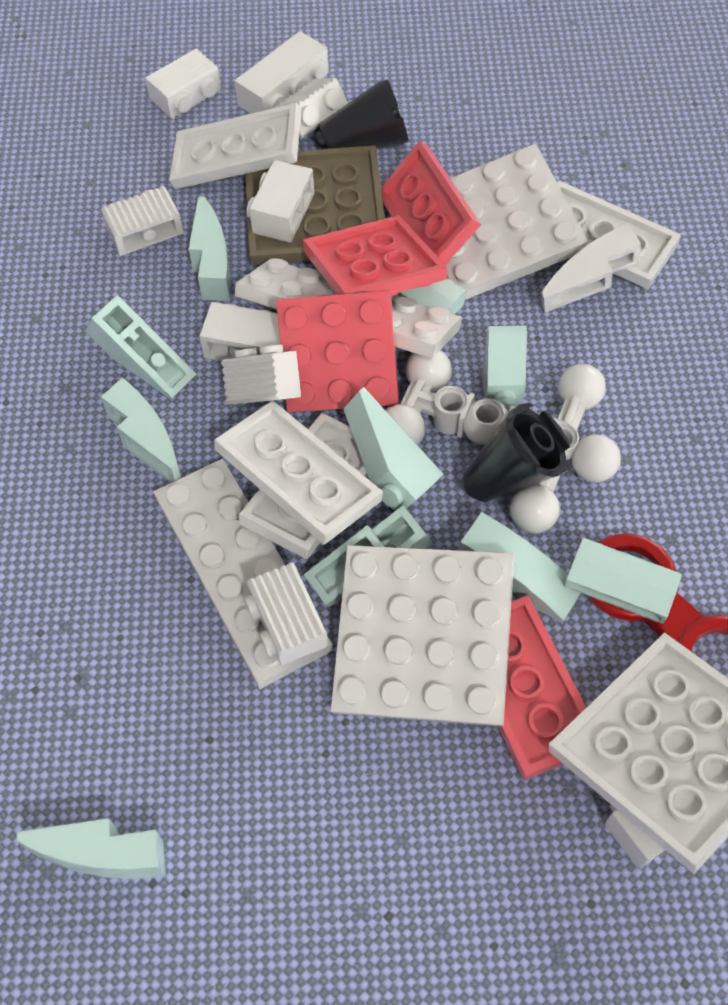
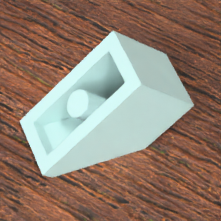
[482,326,527,409]

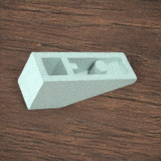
[85,295,197,400]
[343,387,443,511]

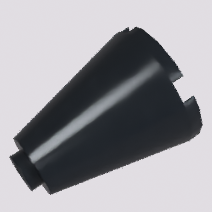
[315,79,409,149]
[463,403,572,502]

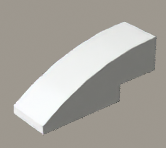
[542,222,641,313]

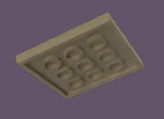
[246,145,385,265]

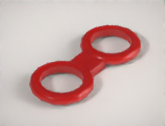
[587,533,728,652]

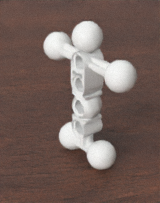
[385,350,621,534]

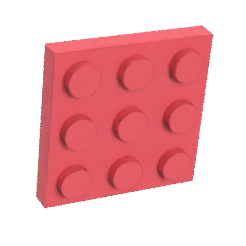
[303,215,447,296]
[276,290,400,412]

